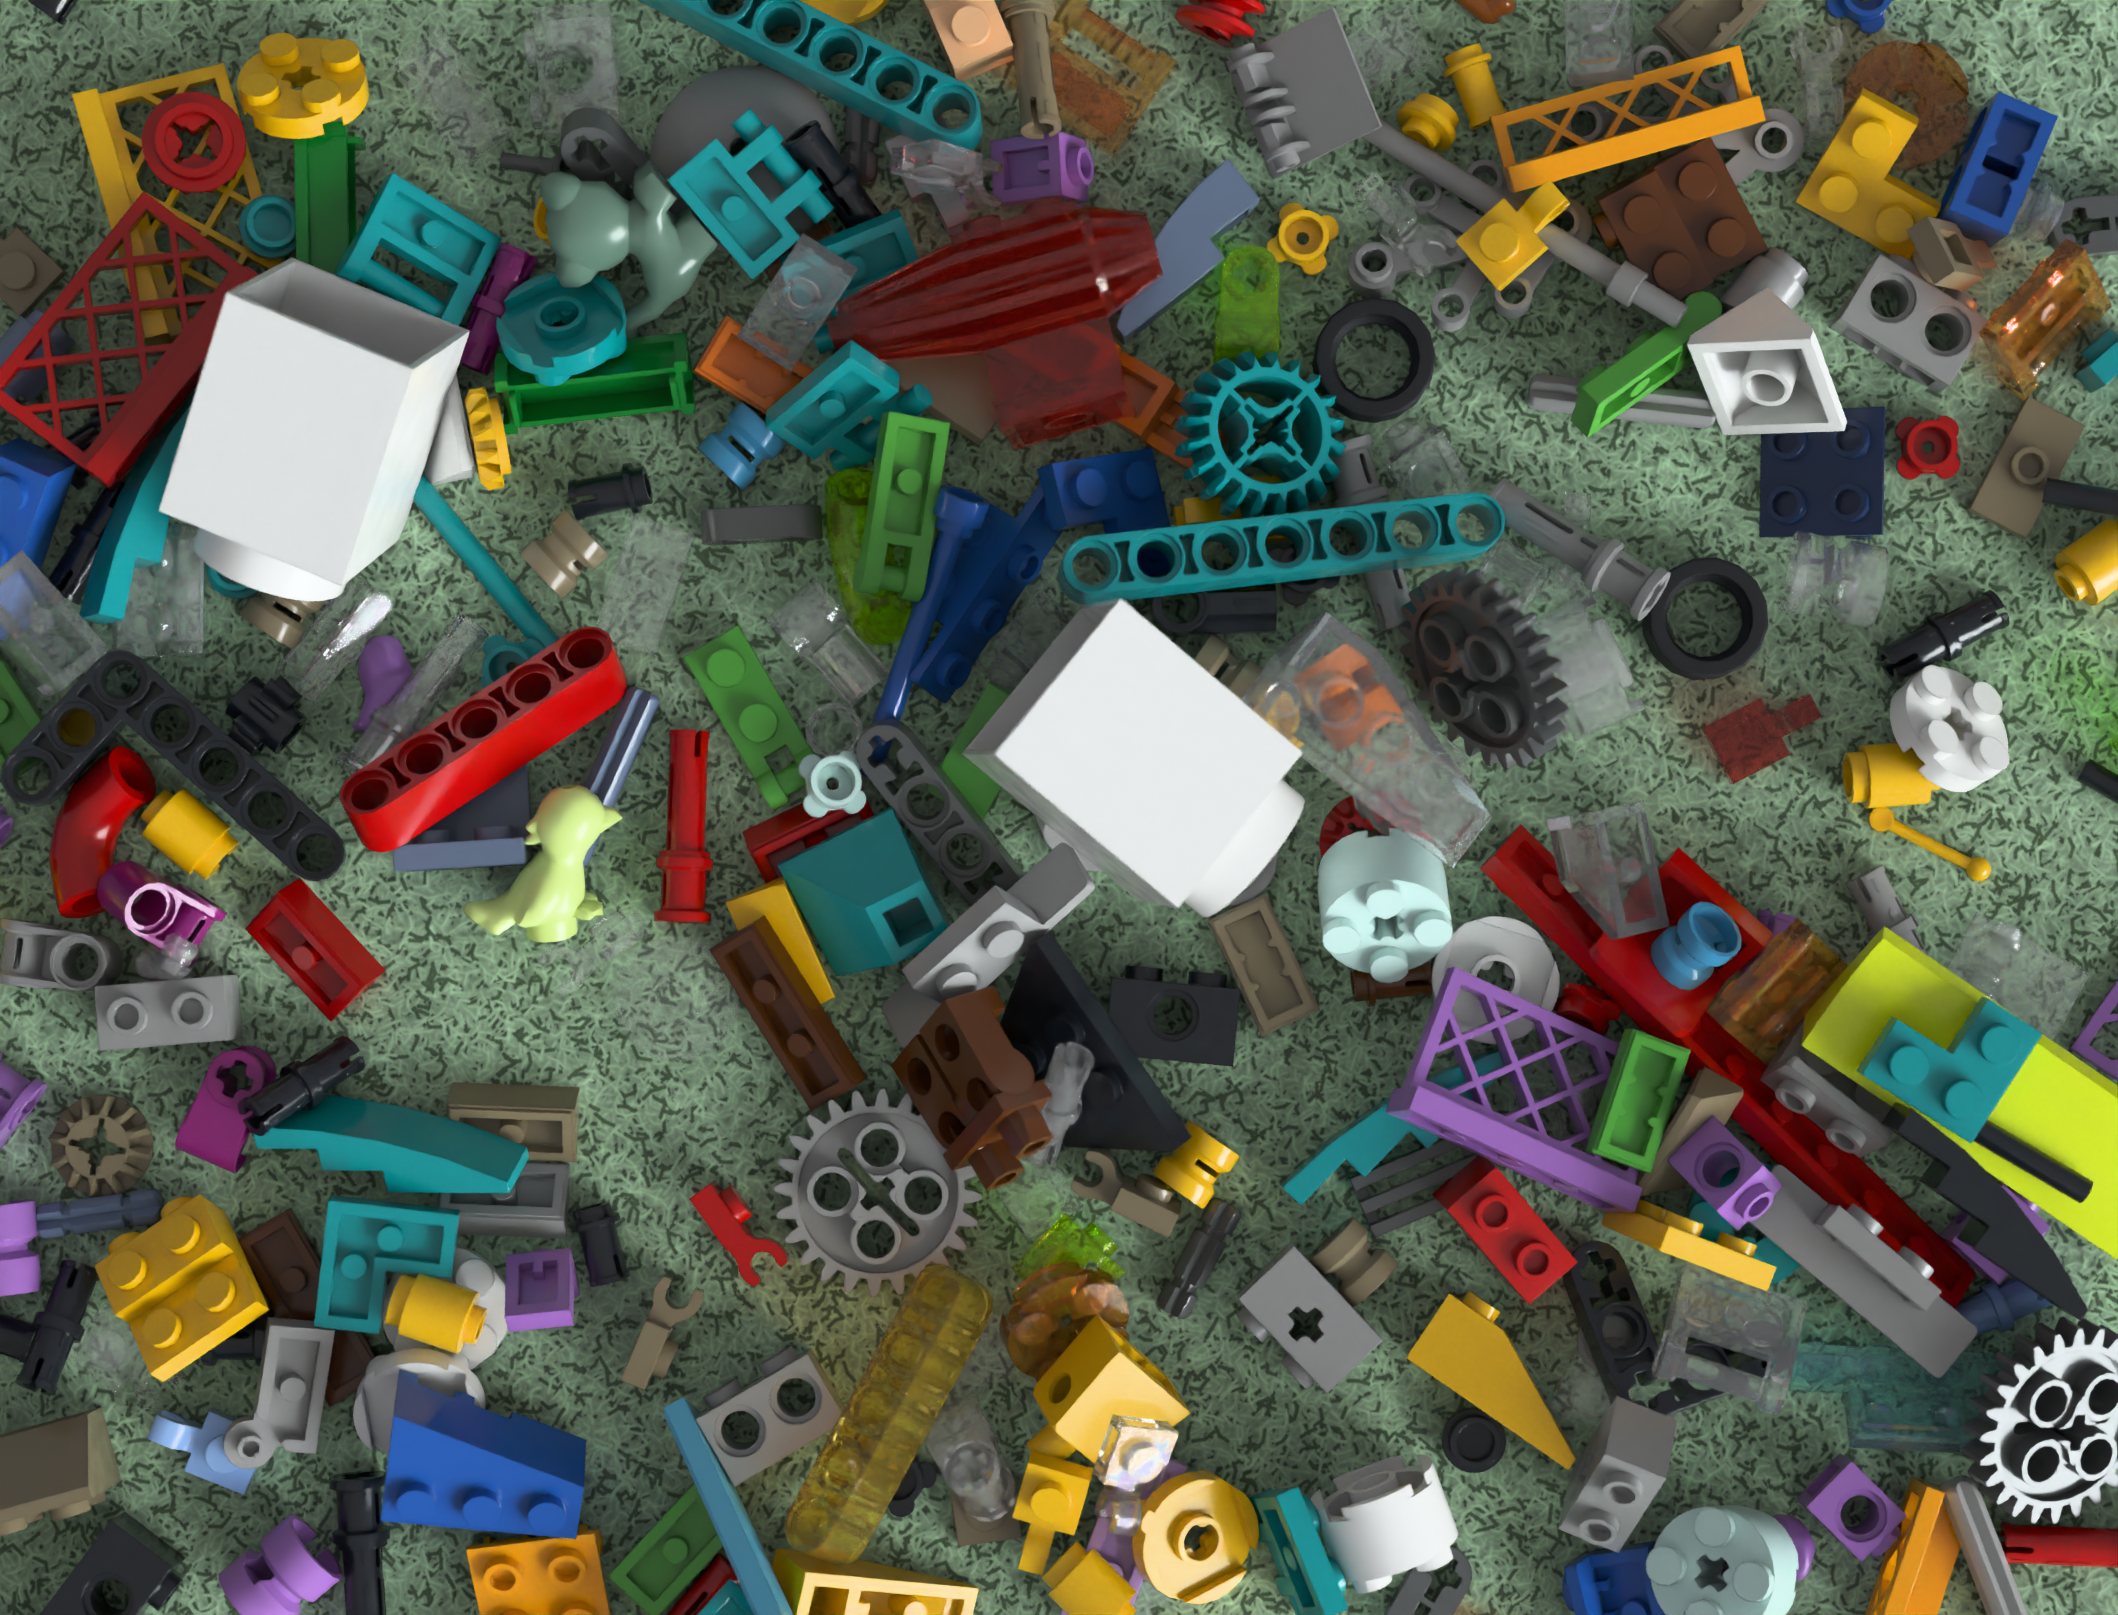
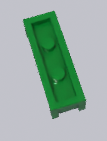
[294,122,366,284]
[494,332,695,435]

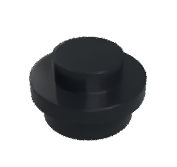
[1441,1407,1506,1473]

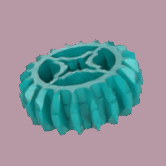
[1173,351,1347,519]

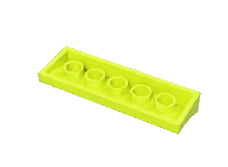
[1801,926,2118,1260]

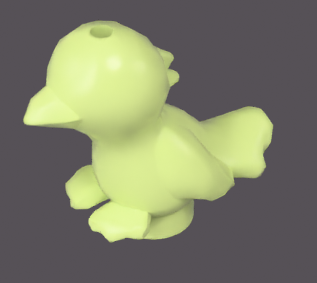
[463,784,623,943]

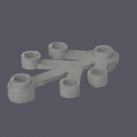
[1554,45,1804,186]
[1348,159,1592,332]

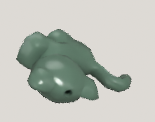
[539,160,719,339]

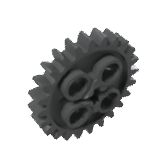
[1398,566,1570,770]
[1962,1317,2118,1523]

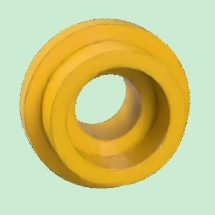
[1397,93,1459,151]

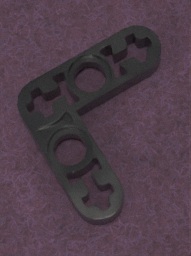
[1562,1241,1789,1416]

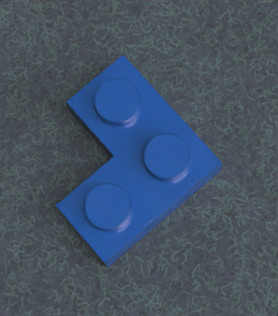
[1037,448,1171,578]

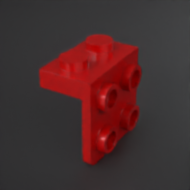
[1589,847,1773,1038]

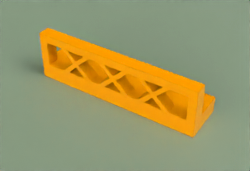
[1489,45,1766,193]
[1865,1476,1961,1615]

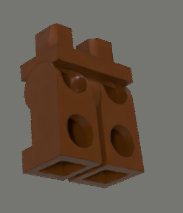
[891,985,1054,1191]

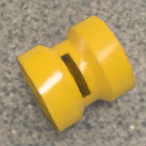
[1152,1120,1240,1209]

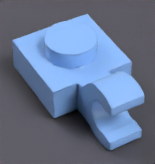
[147,1408,257,1495]

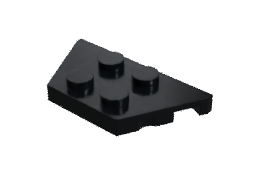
[1000,931,1192,1152]

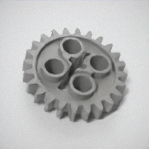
[774,1087,983,1297]

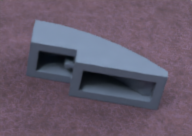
[1116,159,1260,345]

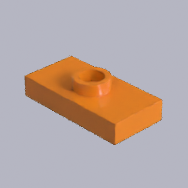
[691,316,814,418]

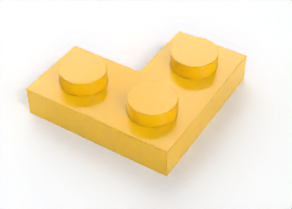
[1795,88,1941,260]
[1601,1199,1777,1291]

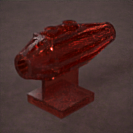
[827,197,1164,450]

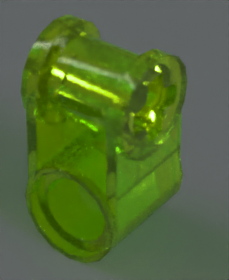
[1213,245,1280,365]

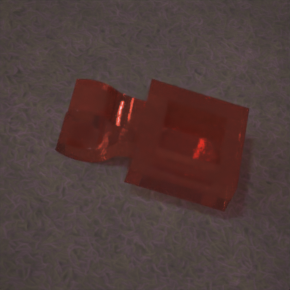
[1701,694,1822,784]

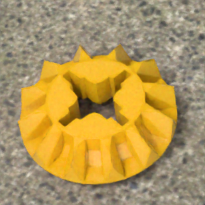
[464,387,511,491]

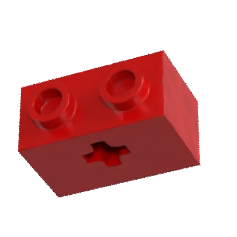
[1432,1155,1578,1305]

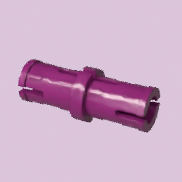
[459,242,539,376]

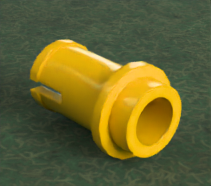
[1443,43,1507,130]

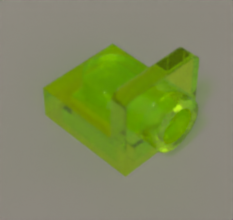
[1011,1213,1126,1302]

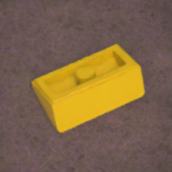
[725,876,836,1004]

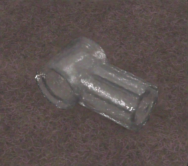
[765,577,890,709]

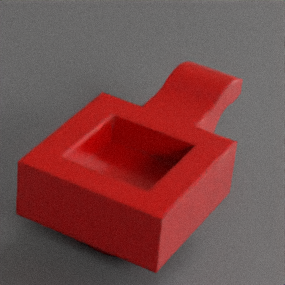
[689,1180,789,1287]

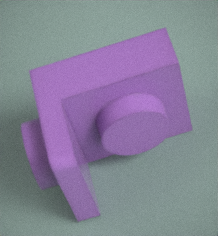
[990,132,1094,207]
[505,1248,580,1332]

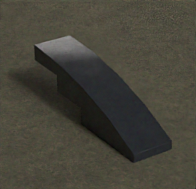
[1881,1102,2088,1321]

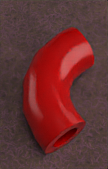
[49,747,156,919]

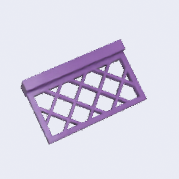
[1385,967,1643,1213]

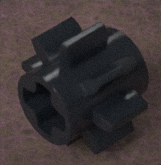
[225,675,307,755]

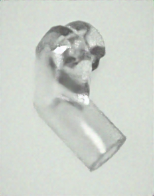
[134,933,198,981]

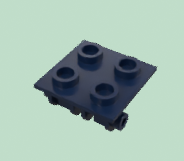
[1759,406,1885,540]

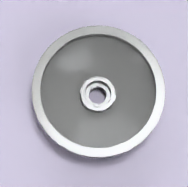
[651,66,841,254]

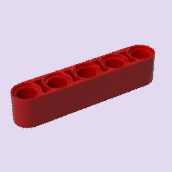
[340,626,628,852]

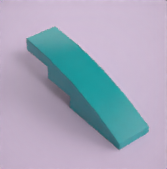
[78,385,198,625]
[1280,1048,1518,1205]
[253,1095,529,1193]

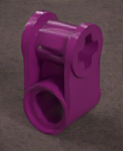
[97,861,227,967]
[175,1045,277,1174]

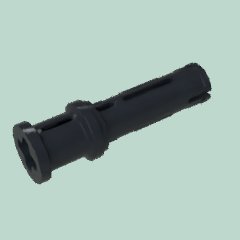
[329,1471,390,1615]

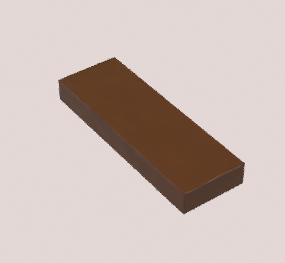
[709,915,867,1111]
[238,1208,378,1407]

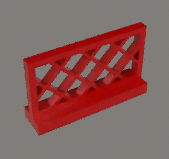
[0,191,259,493]

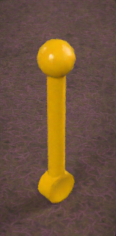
[1868,807,1991,882]

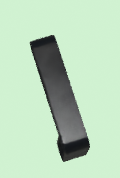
[0,650,347,883]

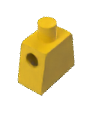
[1026,1315,1191,1470]

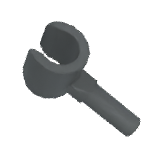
[500,152,565,176]

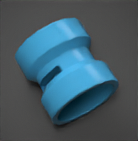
[697,401,787,491]
[1651,902,1742,990]

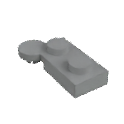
[223,1317,335,1469]

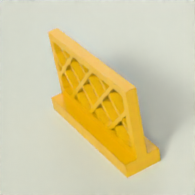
[72,63,282,346]

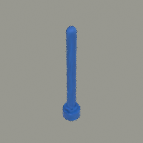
[859,485,990,778]

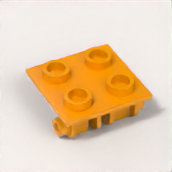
[466,1524,611,1615]

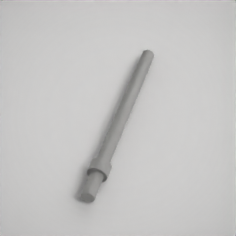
[1361,119,1689,328]

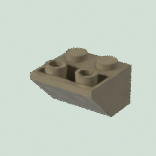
[0,1407,121,1536]

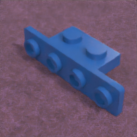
[904,483,1067,703]

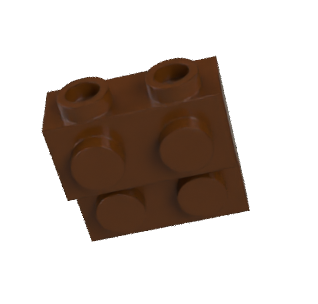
[1591,137,1768,307]

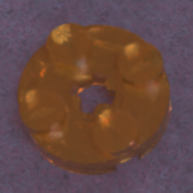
[1838,40,1969,171]
[999,1262,1129,1383]

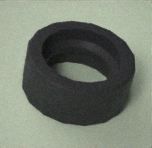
[1312,297,1436,423]
[1642,557,1768,680]

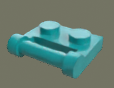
[335,173,502,326]

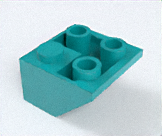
[778,807,951,976]

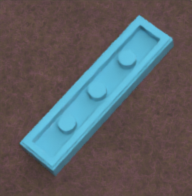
[663,1397,793,1615]

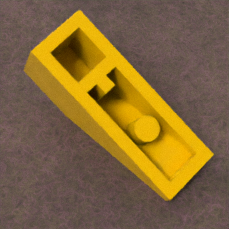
[1406,1291,1577,1470]
[772,1548,979,1615]

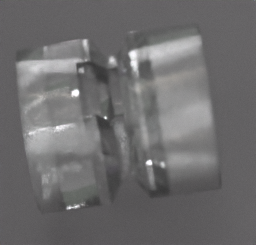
[1779,531,1889,628]

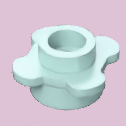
[798,751,866,818]

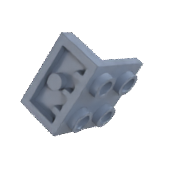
[393,763,534,872]

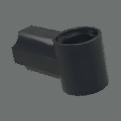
[1150,583,1277,637]

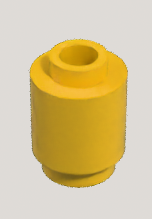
[2054,518,2118,606]
[1842,742,1940,809]
[140,787,239,881]
[385,1273,487,1354]
[1041,1541,1137,1615]

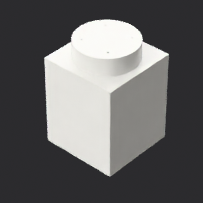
[159,257,470,601]
[962,598,1305,918]

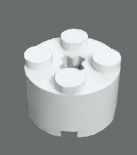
[1310,1454,1458,1594]

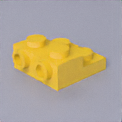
[94,1194,269,1382]

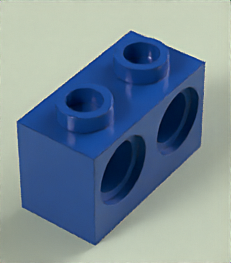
[1936,91,2058,248]

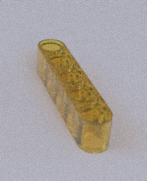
[784,1264,993,1566]

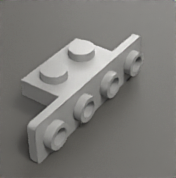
[881,842,1095,1048]
[1749,1165,1978,1378]

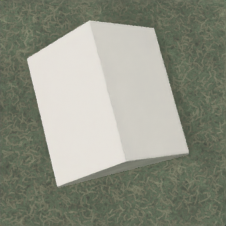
[1687,287,1847,435]

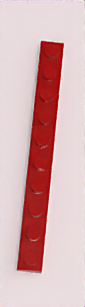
[1480,824,1976,1309]

